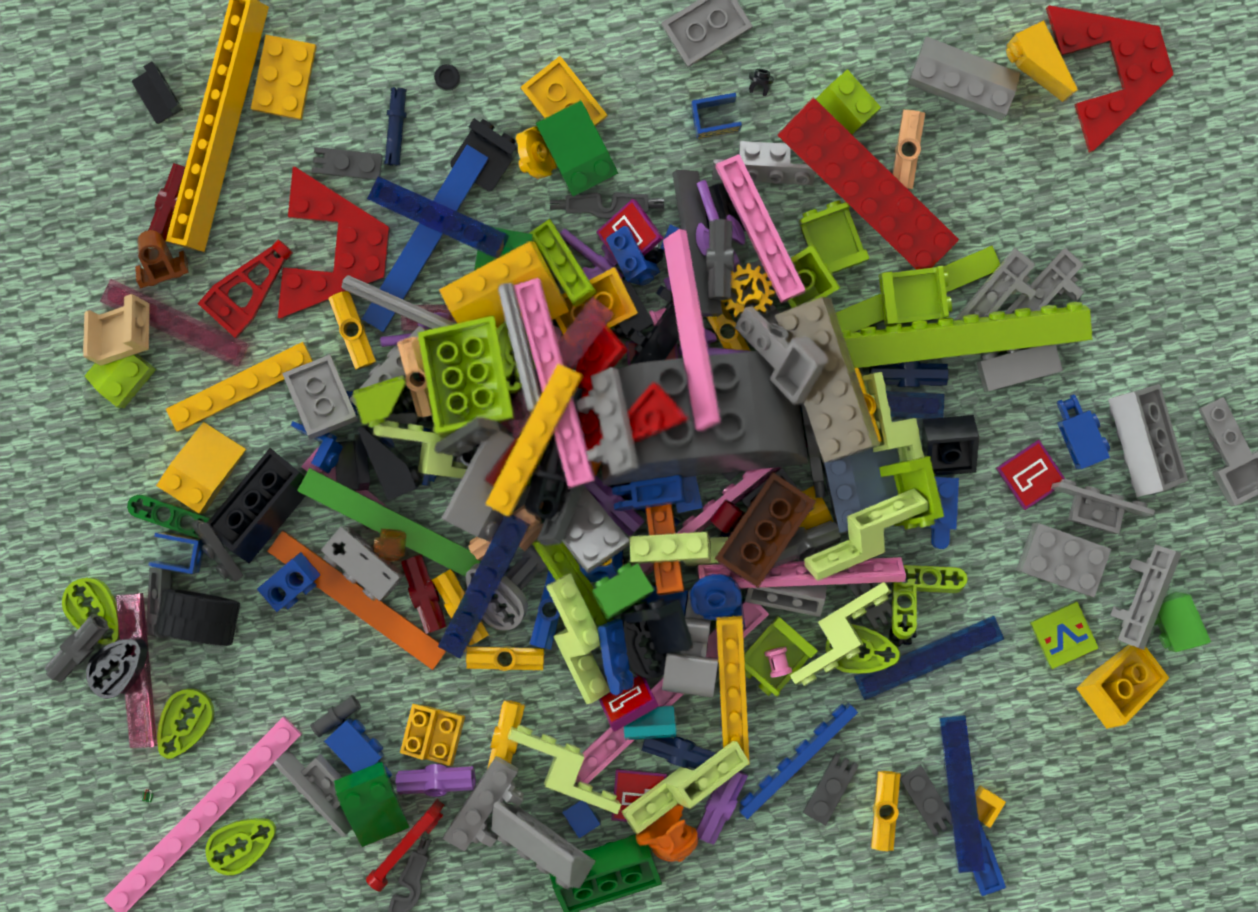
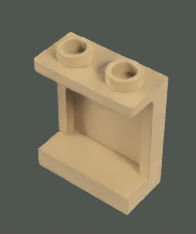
[83,294,150,366]

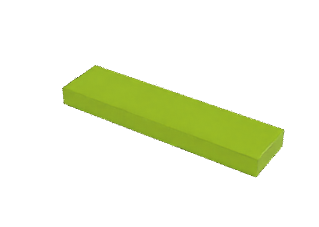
[529,218,597,307]

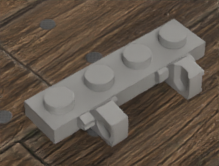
[953,247,1037,321]
[1005,248,1084,314]
[576,367,639,476]
[1111,544,1181,650]
[443,756,524,851]

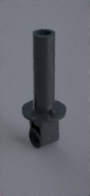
[525,388,584,519]

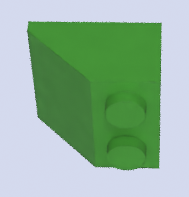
[592,563,654,621]
[1154,592,1211,652]

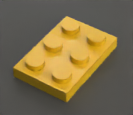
[251,35,317,120]
[520,56,608,127]

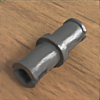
[310,695,361,738]

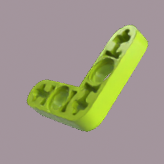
[892,565,967,640]

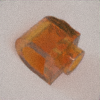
[374,529,406,561]

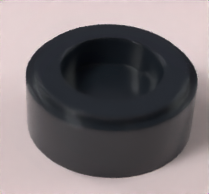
[434,64,460,91]

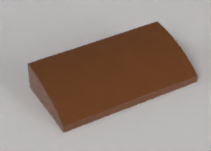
[714,473,816,588]

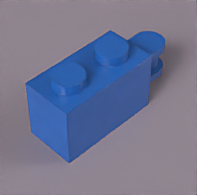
[1057,394,1110,469]
[925,477,959,549]
[324,718,392,778]

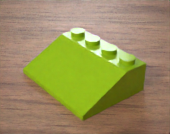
[417,316,514,438]

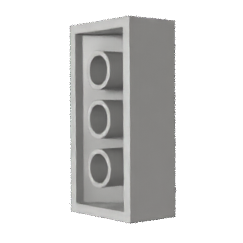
[907,36,1020,120]
[1108,384,1188,497]
[441,431,514,542]
[491,802,596,889]

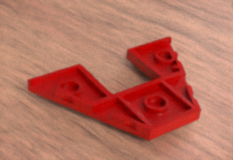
[1046,5,1174,153]
[278,167,390,319]
[575,315,689,451]

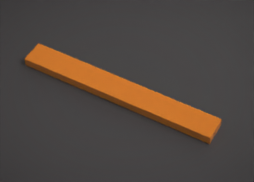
[267,530,448,670]

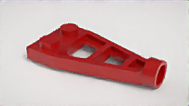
[197,239,293,338]
[366,799,445,892]

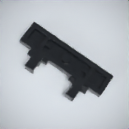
[626,285,680,365]

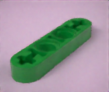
[127,495,210,539]

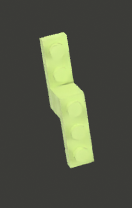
[862,372,924,462]
[373,421,468,478]
[804,489,928,581]
[630,532,729,566]
[546,573,610,704]
[790,582,892,686]
[508,725,621,814]
[621,741,750,834]

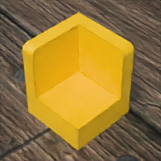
[965,785,1006,828]

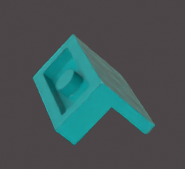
[624,706,676,740]

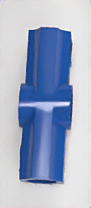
[530,570,560,650]

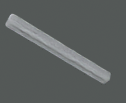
[341,276,456,329]
[498,283,540,411]

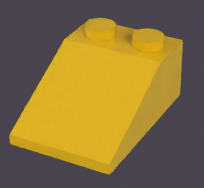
[1006,20,1078,102]
[556,267,638,346]
[156,422,247,514]
[1076,645,1169,729]

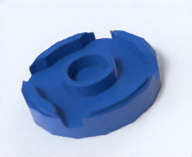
[690,574,742,620]

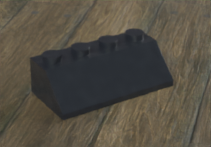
[207,448,306,564]

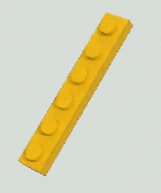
[166,342,313,432]
[486,363,583,516]
[716,616,750,765]

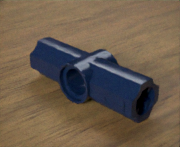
[869,361,948,387]
[641,736,717,769]

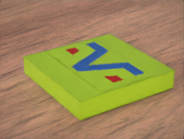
[1030,601,1098,669]

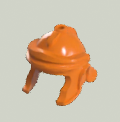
[636,804,698,862]

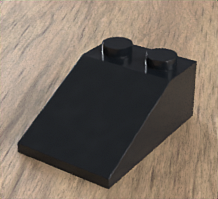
[358,424,422,501]

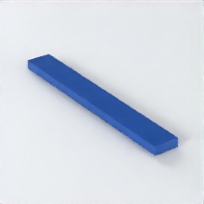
[362,145,489,332]

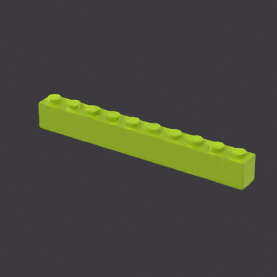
[842,302,1092,368]

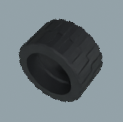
[155,589,240,646]

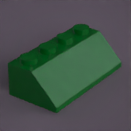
[549,834,662,912]

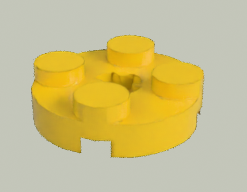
[516,126,557,179]

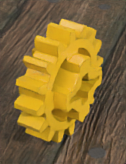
[720,263,775,318]

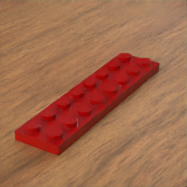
[777,97,960,270]

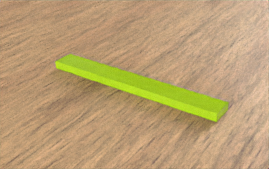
[836,246,1000,333]

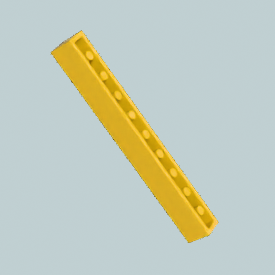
[166,0,269,252]

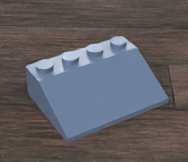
[819,448,899,533]

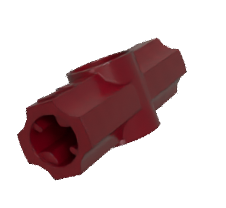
[148,163,185,243]
[401,554,447,634]

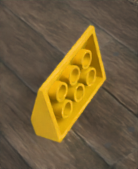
[439,241,570,333]

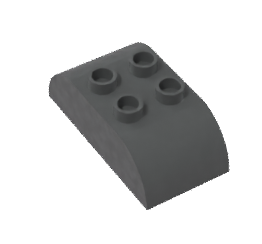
[601,351,808,486]

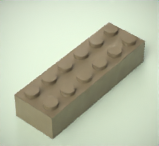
[775,297,880,463]

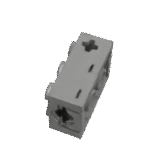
[1016,523,1111,598]
[321,526,405,601]

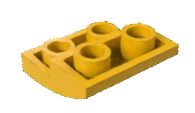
[400,703,465,766]

